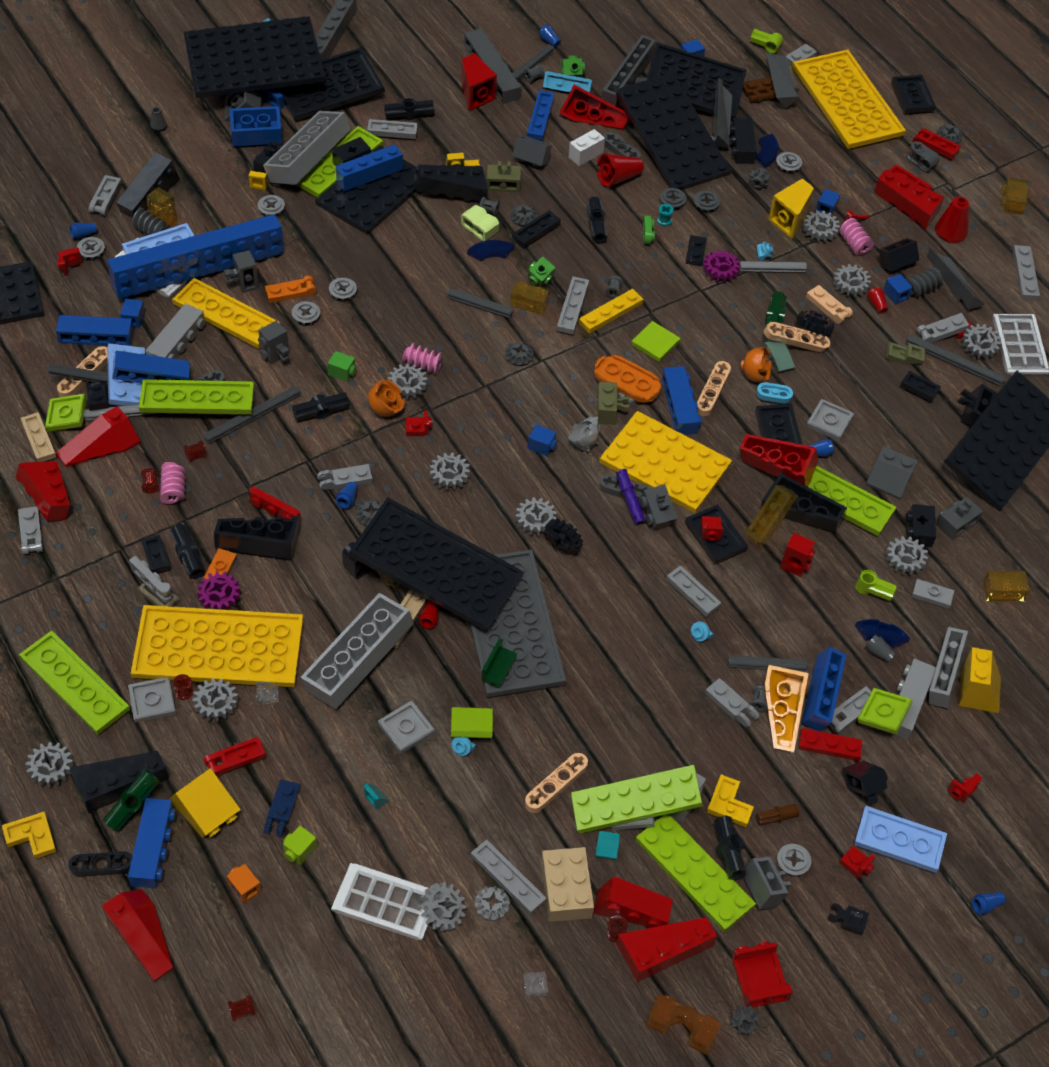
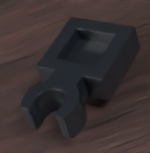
[828,903,869,935]

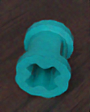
[657,204,673,227]

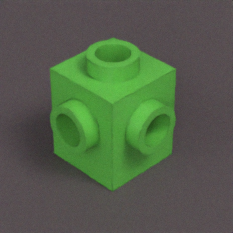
[561,56,585,77]
[528,256,556,288]

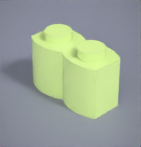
[461,205,499,241]

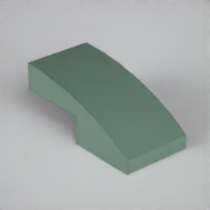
[764,340,795,373]

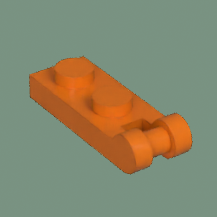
[265,275,317,303]

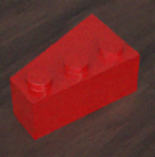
[16,461,70,521]
[593,876,673,928]

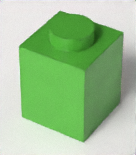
[327,351,357,382]

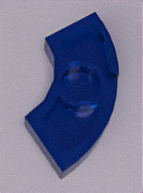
[756,134,779,168]
[467,240,514,261]
[855,619,910,649]

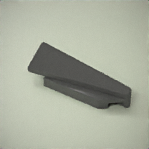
[766,53,800,107]
[712,78,732,148]
[927,248,985,310]

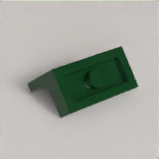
[482,638,517,689]

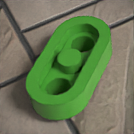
[643,215,655,245]

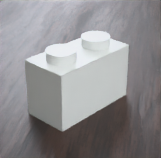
[568,129,605,166]

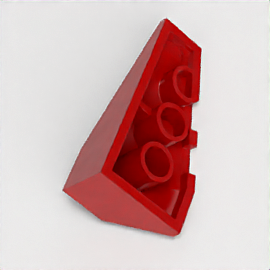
[559,84,629,129]
[56,406,141,467]
[102,889,173,982]

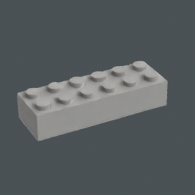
[263,111,351,185]
[300,593,414,709]

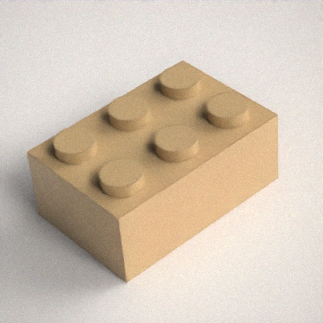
[541,847,594,922]

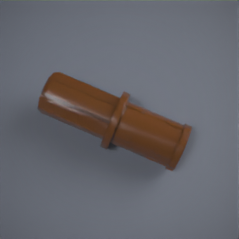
[757,803,800,825]

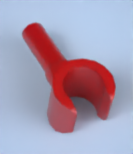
[845,210,869,220]

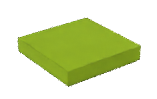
[631,321,681,363]
[45,394,87,432]
[858,688,912,735]
[451,707,493,738]

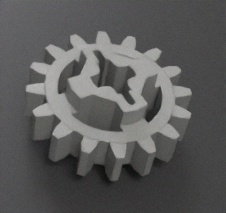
[803,210,840,242]
[833,264,871,297]
[962,323,1001,359]
[388,363,427,399]
[429,453,470,490]
[515,497,557,536]
[885,536,928,575]
[192,678,238,721]
[25,742,74,787]
[419,882,467,932]

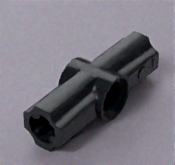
[384,98,434,120]
[587,197,607,243]
[292,392,349,421]
[170,523,205,579]
[714,815,746,880]

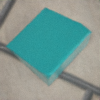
[364,783,388,809]
[595,831,620,860]

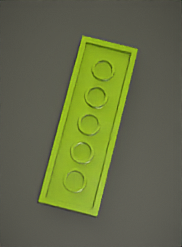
[296,126,383,197]
[139,380,254,414]
[808,466,896,536]
[19,630,130,735]
[571,765,703,834]
[635,814,756,933]

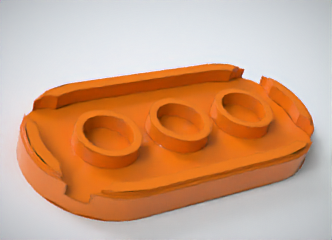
[594,355,661,402]

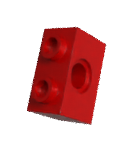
[780,533,816,577]

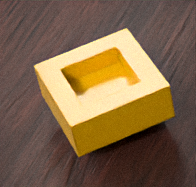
[249,171,268,190]

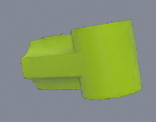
[750,29,783,53]
[855,570,897,601]

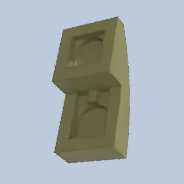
[886,342,925,364]

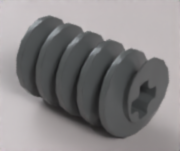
[132,208,170,235]
[906,267,943,297]

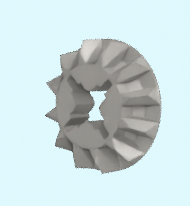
[776,152,802,173]
[257,195,285,216]
[77,237,105,260]
[329,278,357,301]
[292,301,320,325]
[777,844,811,877]
[475,886,510,920]

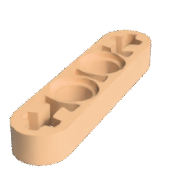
[764,322,830,353]
[57,346,107,397]
[697,361,731,417]
[525,753,588,813]

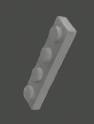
[1013,245,1040,300]
[556,276,589,335]
[471,839,546,915]

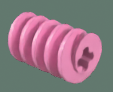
[840,218,874,255]
[402,343,442,375]
[160,462,185,504]

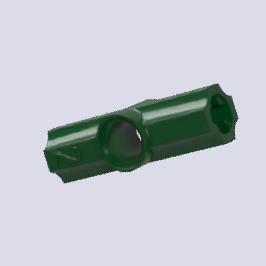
[763,291,787,340]
[103,769,159,832]

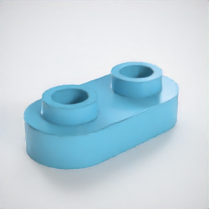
[756,382,793,404]

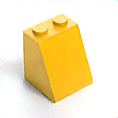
[768,179,814,239]
[958,647,1001,713]
[169,768,241,838]

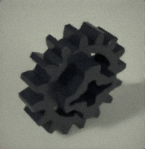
[796,310,835,336]
[544,518,584,554]

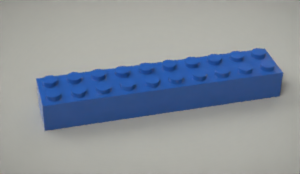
[107,214,284,299]

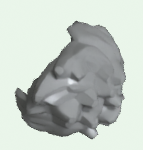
[568,416,601,452]

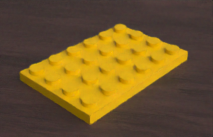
[599,411,732,513]

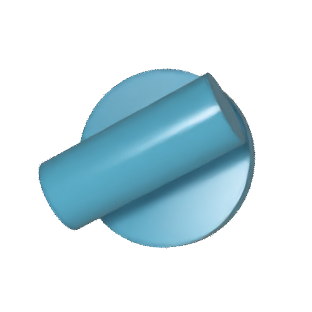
[757,241,774,261]
[691,621,714,642]
[452,737,477,756]

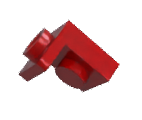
[56,247,82,275]
[406,411,432,436]
[701,516,723,541]
[947,773,983,803]
[839,845,876,879]

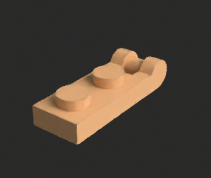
[806,285,853,324]

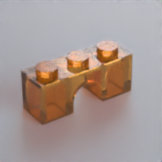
[646,994,721,1055]

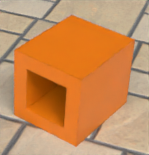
[227,864,261,904]

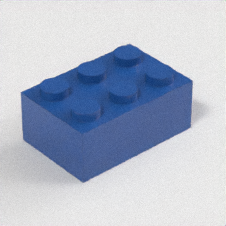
[230,106,282,146]

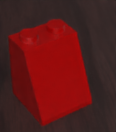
[461,53,497,111]

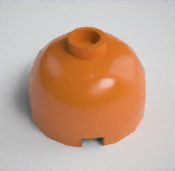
[741,347,772,383]
[368,379,405,417]

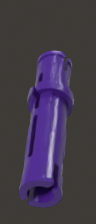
[615,469,646,525]

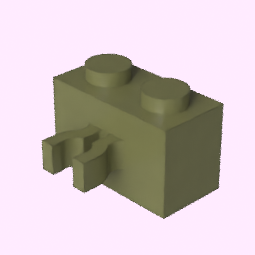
[487,161,521,192]
[597,382,629,425]

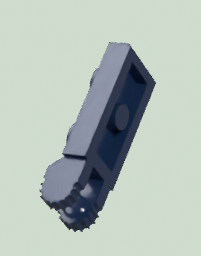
[264,779,301,837]

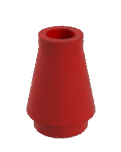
[868,287,888,314]
[419,600,439,629]

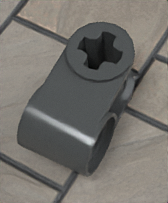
[907,142,940,172]

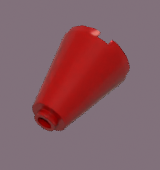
[597,153,644,187]
[935,197,969,243]

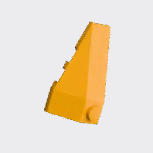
[765,665,809,753]

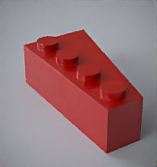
[874,169,944,230]
[616,917,717,982]

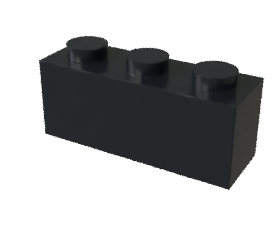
[730,118,757,164]

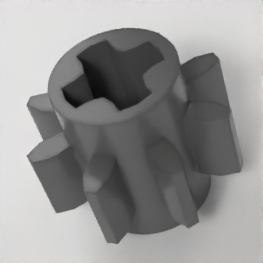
[749,168,770,189]
[731,1005,759,1035]

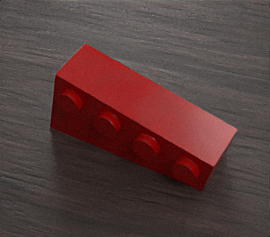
[740,434,819,487]

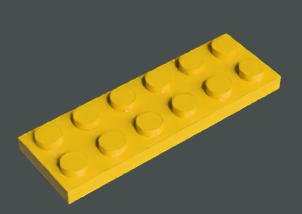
[172,278,280,349]

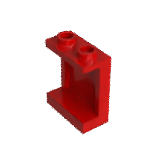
[731,942,793,1008]

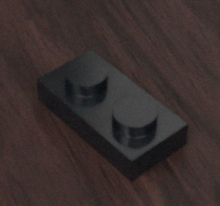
[686,235,707,266]
[900,371,941,402]
[86,382,108,411]
[141,535,170,573]

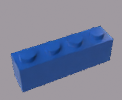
[336,144,403,191]
[56,315,134,346]
[112,350,189,383]
[662,366,702,435]
[802,646,847,731]
[128,798,176,889]

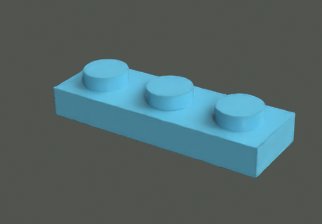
[543,71,593,92]

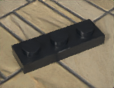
[512,210,561,248]

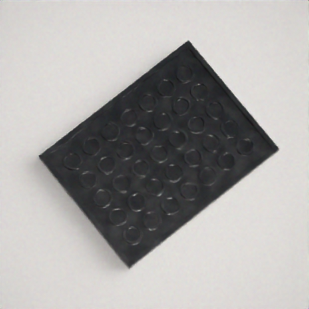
[183,16,326,98]

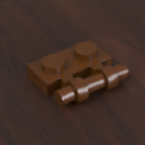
[742,77,776,103]

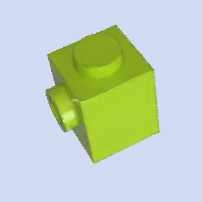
[283,826,317,866]

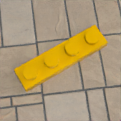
[578,289,644,334]

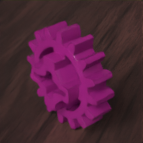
[703,249,740,282]
[197,571,241,610]

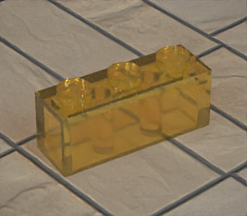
[745,485,798,543]

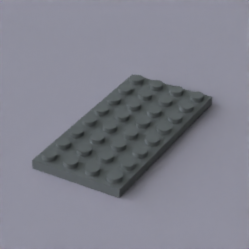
[469,550,566,697]

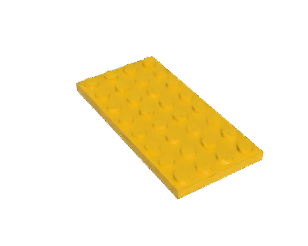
[792,50,906,149]
[131,605,304,687]

